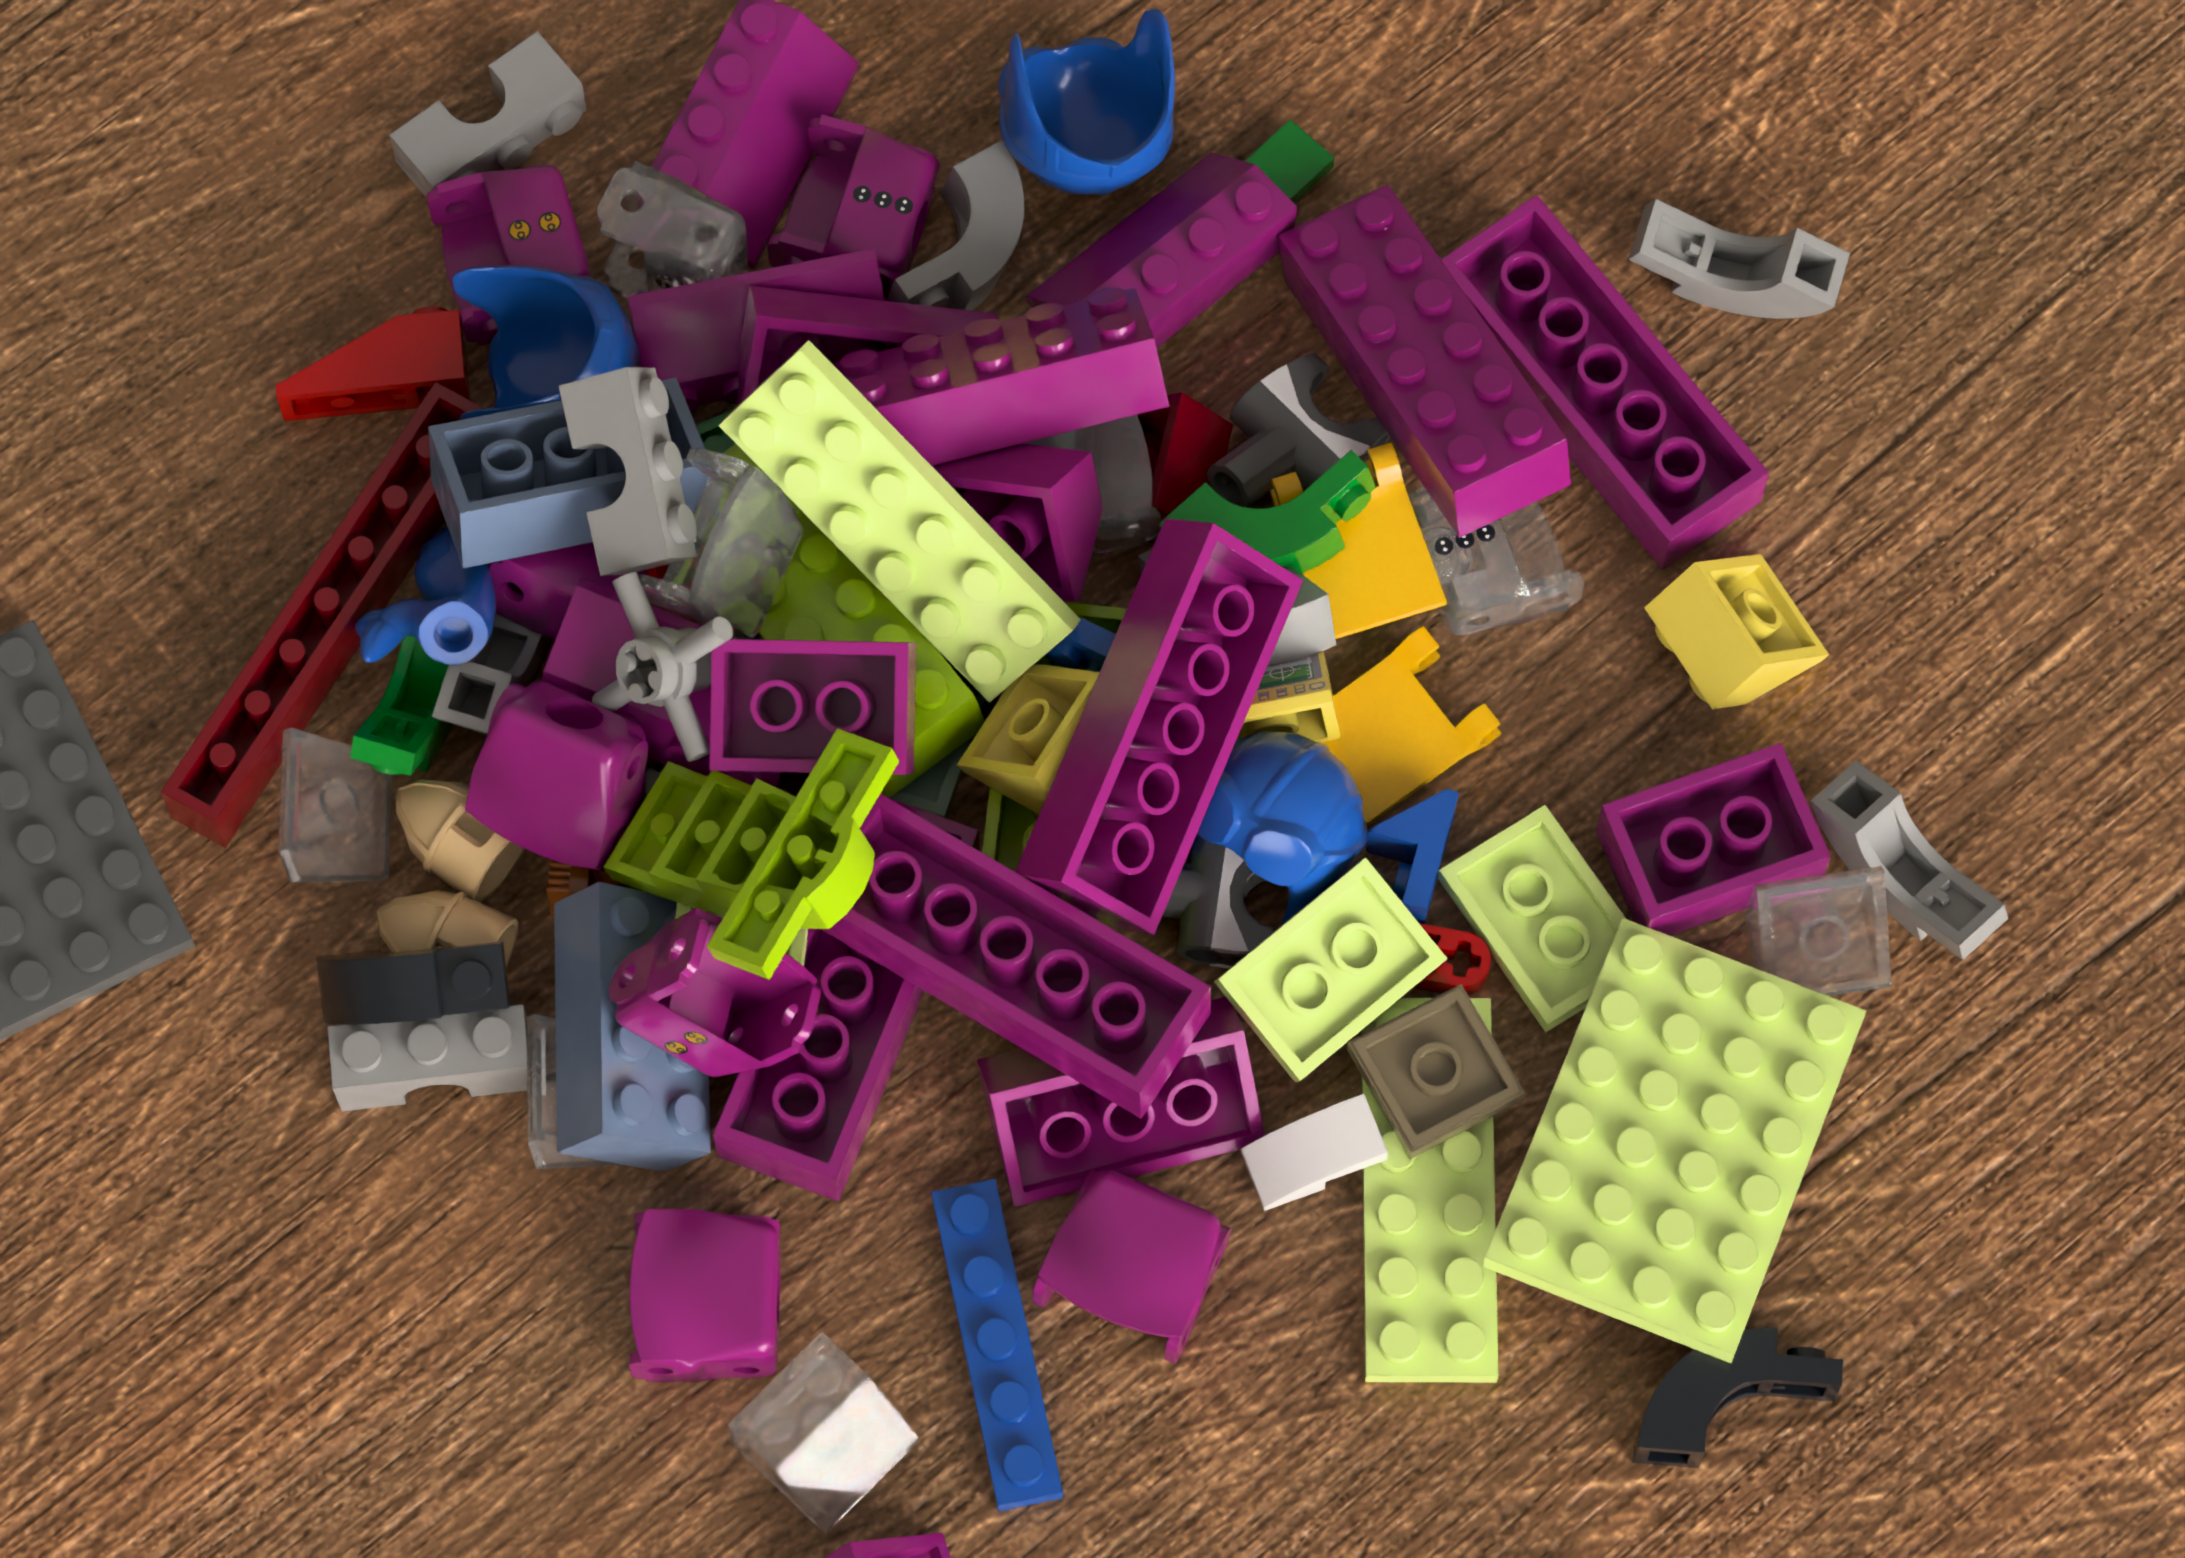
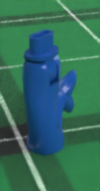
[355,526,496,665]

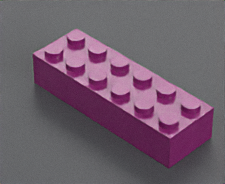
[1278,184,1571,538]
[1441,195,1769,570]
[832,287,1169,466]
[1015,518,1303,935]
[821,794,1211,1119]
[713,798,980,1202]

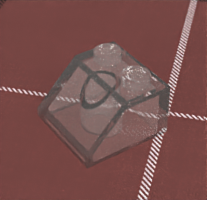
[728,1332,919,1534]

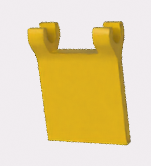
[1270,443,1447,639]
[1321,626,1501,827]

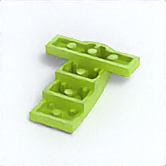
[604,728,900,980]

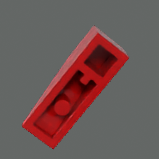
[276,306,470,421]

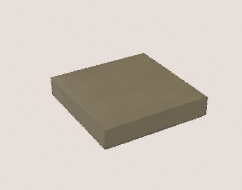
[1347,984,1525,1159]

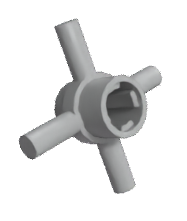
[592,572,733,762]

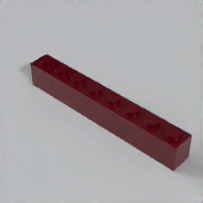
[160,382,485,848]

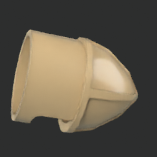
[396,779,525,903]
[376,890,519,967]

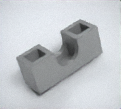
[389,31,587,204]
[559,367,697,576]
[328,1005,536,1111]

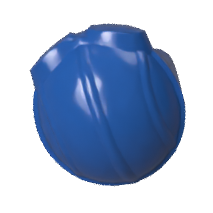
[998,9,1175,195]
[452,265,640,420]
[1197,731,1368,926]

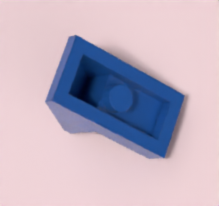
[1366,789,1459,924]

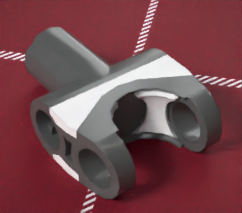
[1207,353,1390,508]
[1162,833,1273,969]

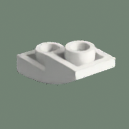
[1241,1094,1388,1211]

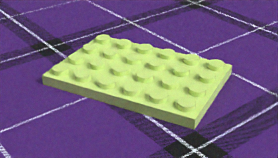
[1483,918,1867,1363]

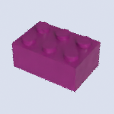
[709,639,916,775]
[1596,743,1831,936]

